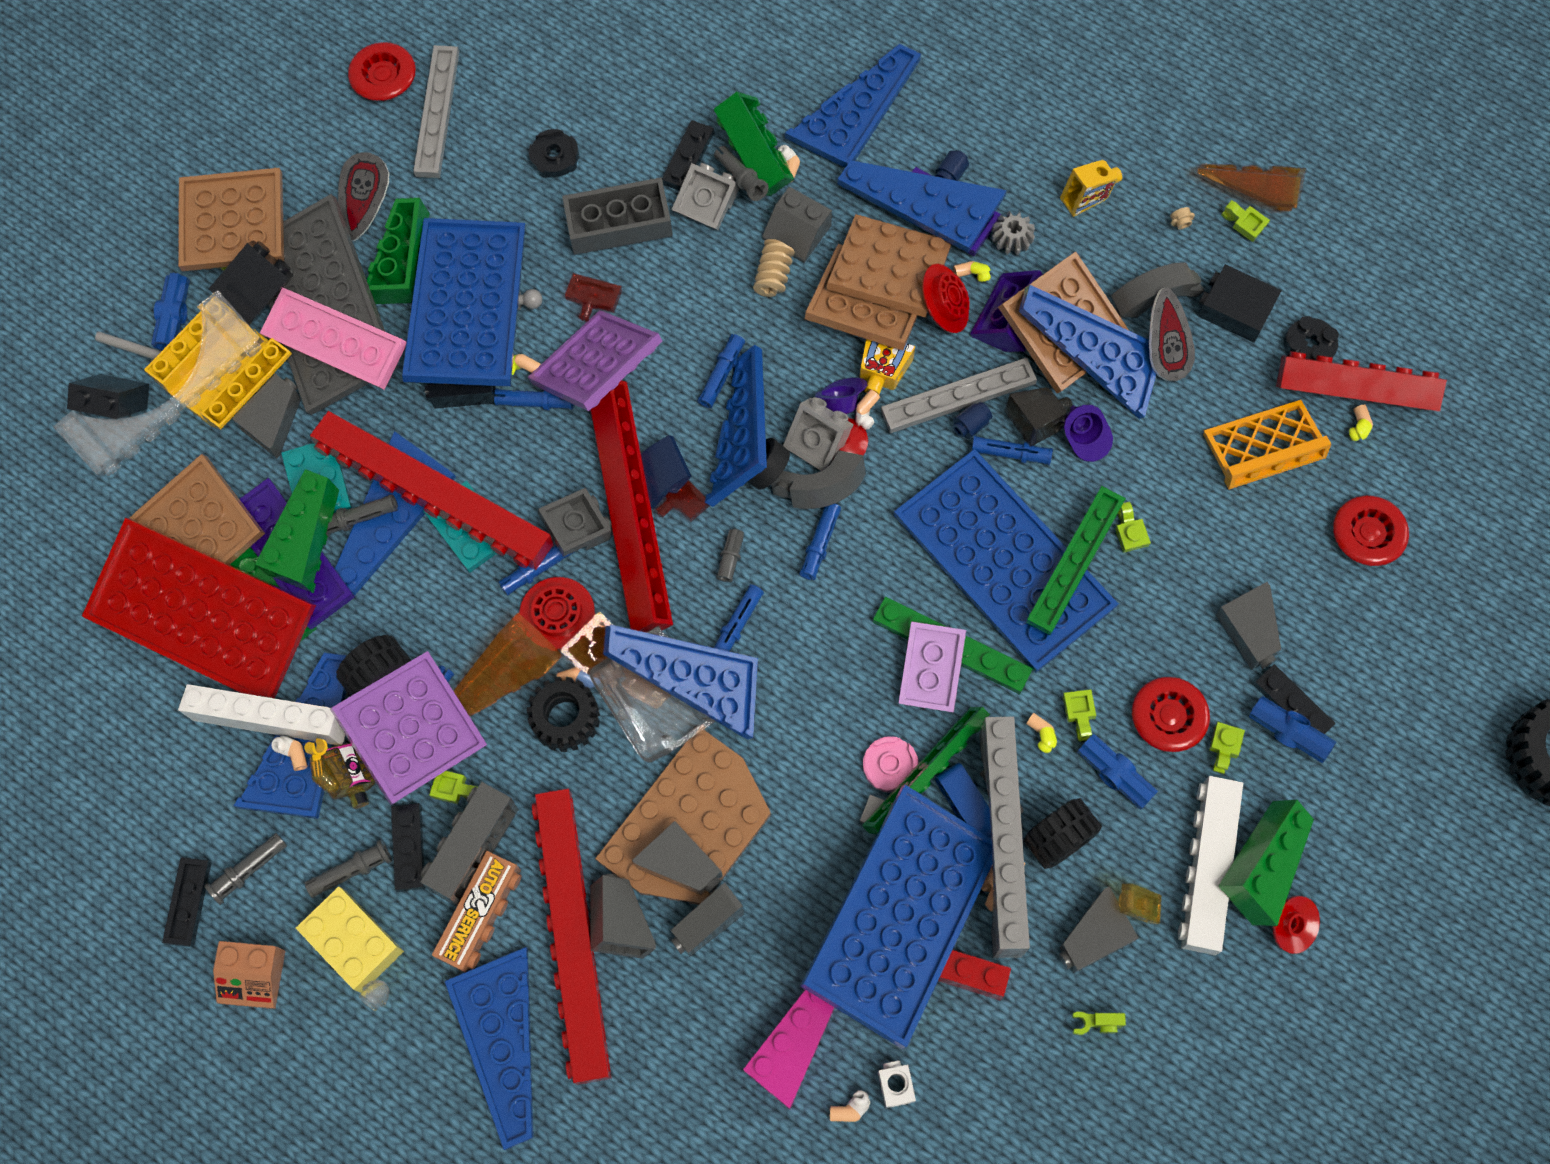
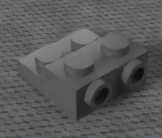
[538,488,612,557]

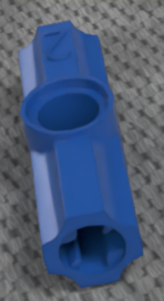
[151,273,190,351]
[1249,696,1336,763]
[1077,734,1158,810]

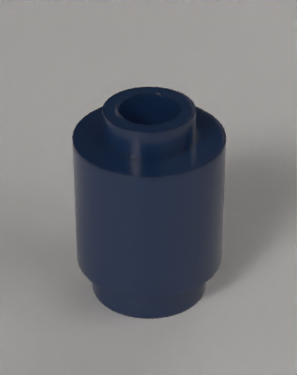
[935,150,969,181]
[953,402,992,439]

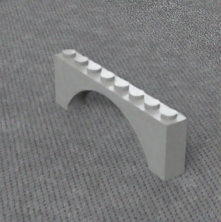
[979,717,1030,958]

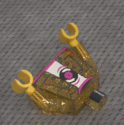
[304,738,376,809]

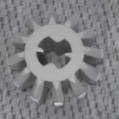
[992,211,1035,256]

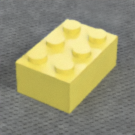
[296,887,404,993]

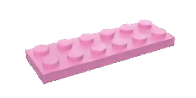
[260,287,407,390]

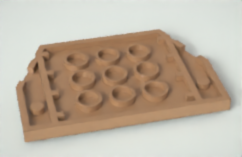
[595,726,771,905]

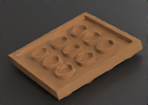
[178,168,284,271]
[827,214,952,318]
[805,244,918,351]
[998,252,1129,393]
[129,454,265,565]

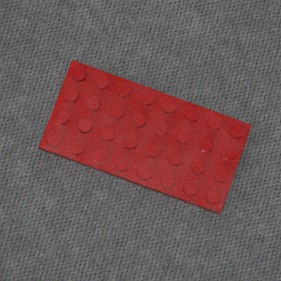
[82,518,316,699]

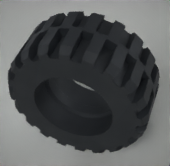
[1505,699,1550,806]

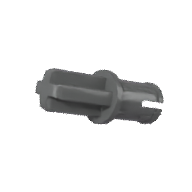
[716,529,744,583]

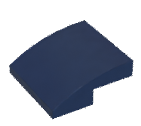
[641,435,692,509]

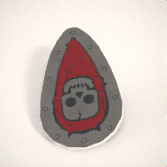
[338,152,389,241]
[1149,287,1195,381]

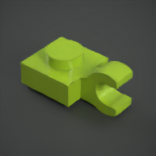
[1221,200,1270,242]
[1115,502,1151,553]
[1063,690,1096,742]
[1209,722,1245,774]
[429,771,478,804]
[1072,1012,1126,1035]

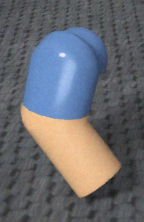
[557,666,599,688]

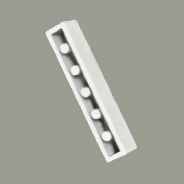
[178,684,346,746]
[1178,776,1243,955]

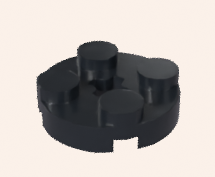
[529,129,579,178]
[1284,316,1339,360]

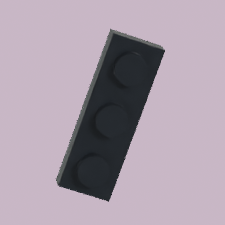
[662,120,714,191]
[1253,664,1336,734]
[391,803,426,892]
[162,857,212,947]

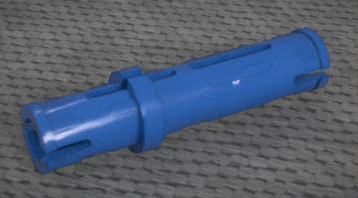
[697,334,745,408]
[494,389,574,410]
[972,436,1053,465]
[799,503,841,580]
[498,545,575,596]
[713,584,764,652]

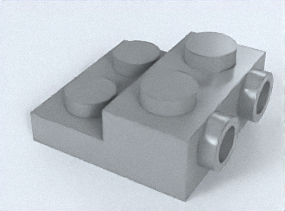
[672,163,740,230]
[783,397,854,471]

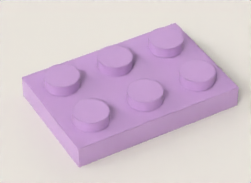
[898,622,966,712]

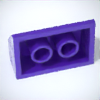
[970,270,1043,352]

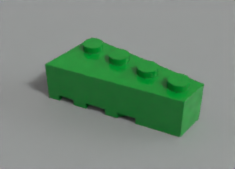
[714,92,795,196]
[367,198,430,304]
[255,469,339,593]
[1218,800,1314,926]

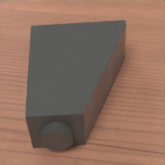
[232,374,301,459]
[1215,582,1281,670]
[632,821,723,895]
[590,874,656,959]
[671,883,744,957]
[1059,886,1139,974]

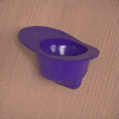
[815,378,867,414]
[1064,405,1113,462]

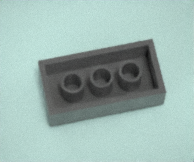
[562,177,673,255]
[421,782,519,906]

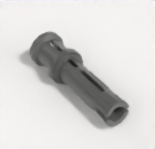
[714,146,769,201]
[326,494,398,537]
[204,833,287,905]
[304,839,392,898]

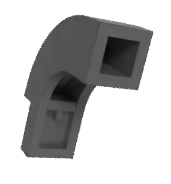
[1111,262,1204,318]
[771,450,866,509]

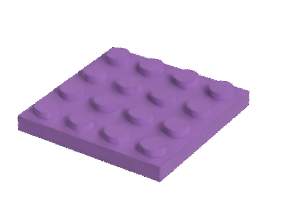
[528,310,663,411]
[330,651,487,805]

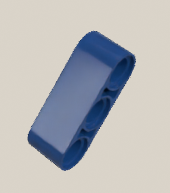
[934,762,992,838]

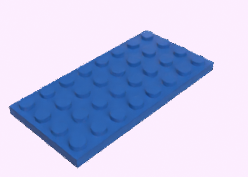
[402,218,526,386]
[894,449,1119,673]
[800,785,993,1049]

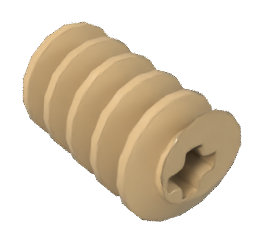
[753,239,795,297]

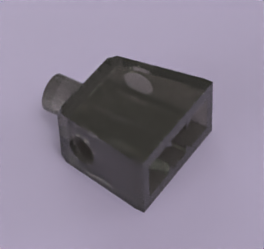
[1004,388,1073,447]

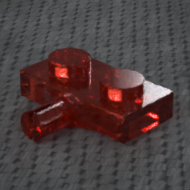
[565,273,622,321]
[655,480,710,522]

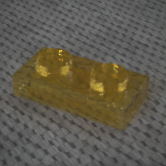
[1119,883,1162,924]

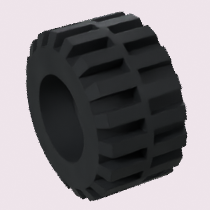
[336,635,412,697]
[527,677,600,752]
[1023,798,1102,869]

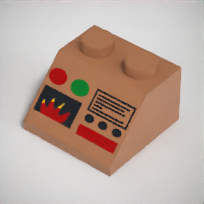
[213,941,285,1009]

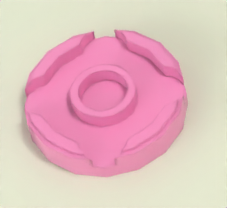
[863,737,918,793]

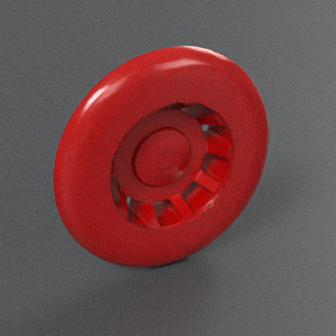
[348,42,416,101]
[922,264,970,333]
[1333,495,1409,566]
[519,577,595,649]
[1132,677,1210,752]

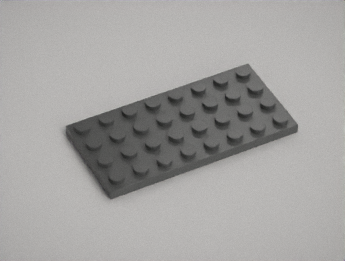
[269,194,398,415]

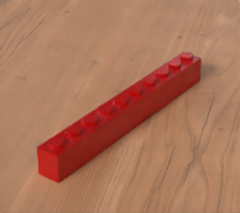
[591,380,673,635]
[310,411,554,570]
[532,789,612,1085]

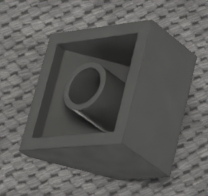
[762,186,832,263]

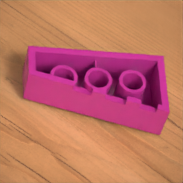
[743,990,835,1110]

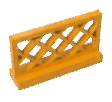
[1203,400,1331,490]

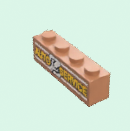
[432,851,522,973]

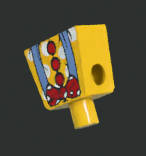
[1060,160,1122,217]
[860,339,915,395]

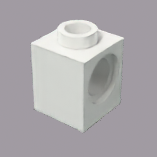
[878,1061,916,1109]

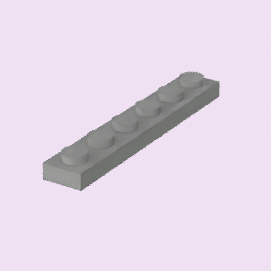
[414,45,460,178]
[881,358,1037,433]

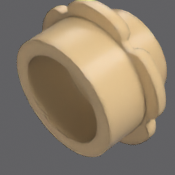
[1170,207,1195,230]

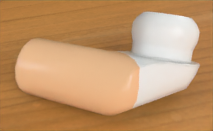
[778,145,800,182]
[855,389,880,430]
[272,736,308,771]
[830,1090,870,1122]

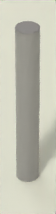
[95,332,161,359]

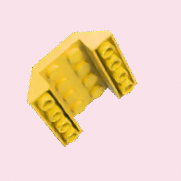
[144,296,292,430]

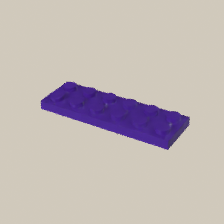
[240,478,355,630]

